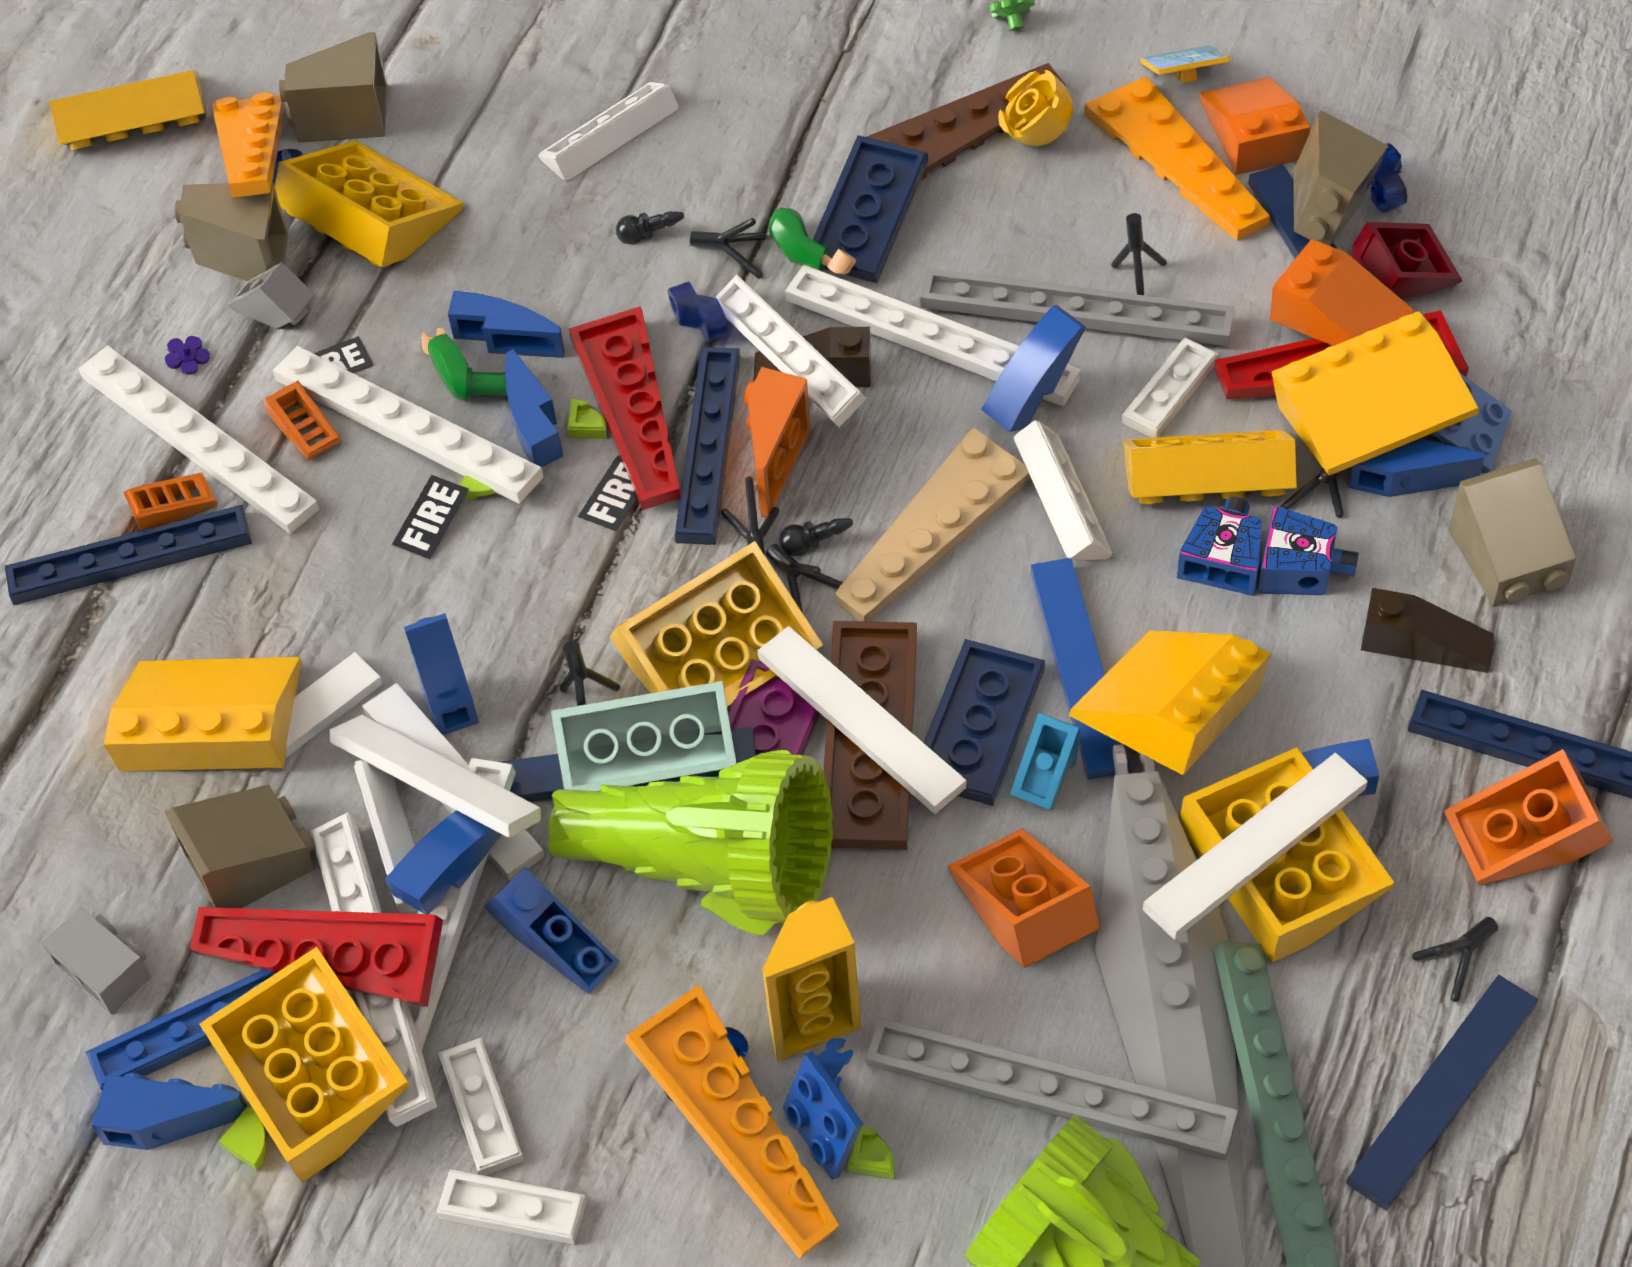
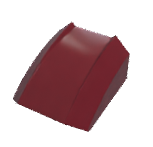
[1352,222,1463,299]

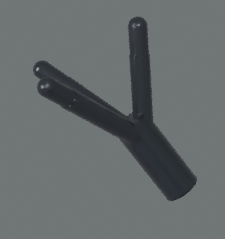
[1111,213,1167,295]
[690,218,766,279]
[1280,467,1344,518]
[721,476,780,555]
[766,544,843,612]
[559,641,620,706]
[1412,916,1498,1002]

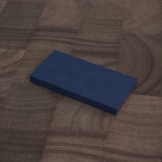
[813,135,929,283]
[924,639,1045,806]

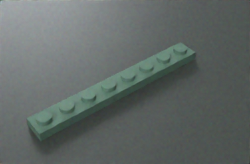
[1213,941,1340,1267]

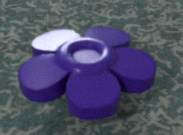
[165,336,210,374]

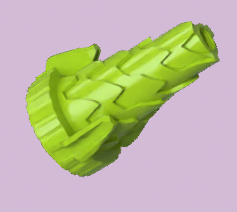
[548,750,833,935]
[964,1114,1201,1267]

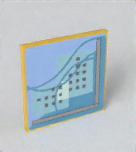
[1140,45,1230,83]

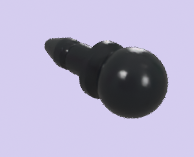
[616,211,684,244]
[779,518,853,556]

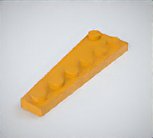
[1084,76,1270,240]
[212,92,285,198]
[625,985,839,1259]

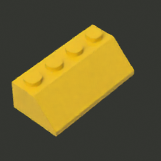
[49,70,207,150]
[1123,430,1297,504]
[762,897,861,1062]

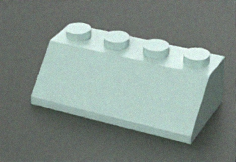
[551,681,737,791]

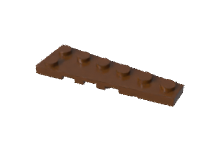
[866,63,1066,181]

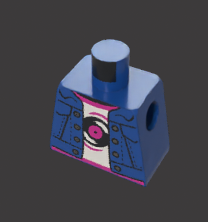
[1177,497,1262,596]
[1258,506,1359,595]

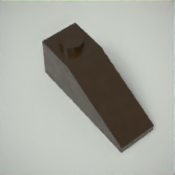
[753,327,871,387]
[1361,588,1494,673]

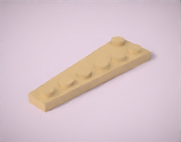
[834,427,1032,622]

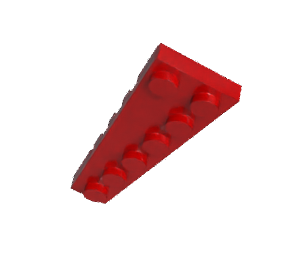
[568,306,680,510]
[1214,310,1469,399]
[189,907,443,1007]

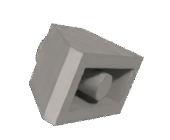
[228,262,315,329]

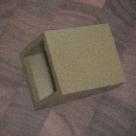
[279,32,388,143]
[1293,110,1389,246]
[175,182,289,281]
[1449,458,1576,607]
[165,785,315,908]

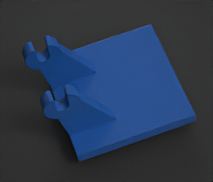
[783,1038,863,1180]

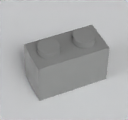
[41,907,151,1014]

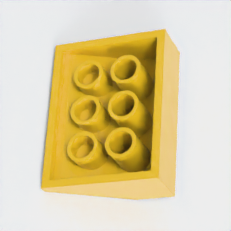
[275,140,464,267]
[1272,311,1479,476]
[609,541,823,707]
[1069,630,1271,775]
[103,657,302,771]
[1179,747,1395,963]
[199,947,409,1182]

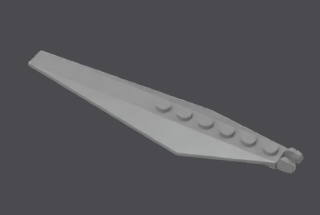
[1095,744,1248,1267]

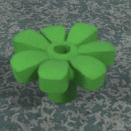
[989,0,1035,31]

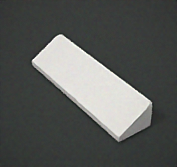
[538,82,679,181]
[1014,420,1113,560]
[354,760,418,914]

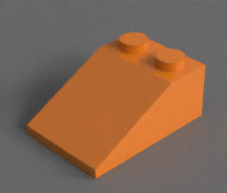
[1199,77,1310,175]
[1270,239,1414,346]
[744,367,811,518]
[1444,749,1614,885]
[948,828,1100,968]

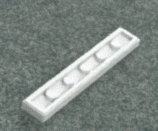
[711,275,867,427]
[757,626,966,814]
[362,683,545,880]
[330,715,541,838]
[1142,753,1368,940]

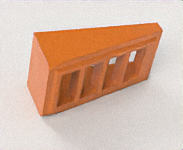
[265,380,341,461]
[123,472,217,531]

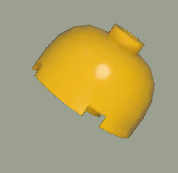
[998,70,1073,147]

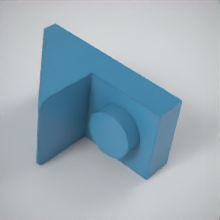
[1010,713,1081,810]

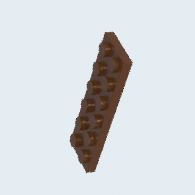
[823,621,917,850]

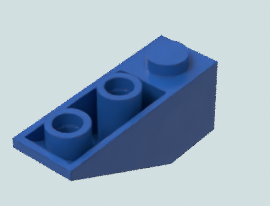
[1349,438,1485,497]
[404,613,479,735]
[484,867,620,994]
[91,1073,247,1150]

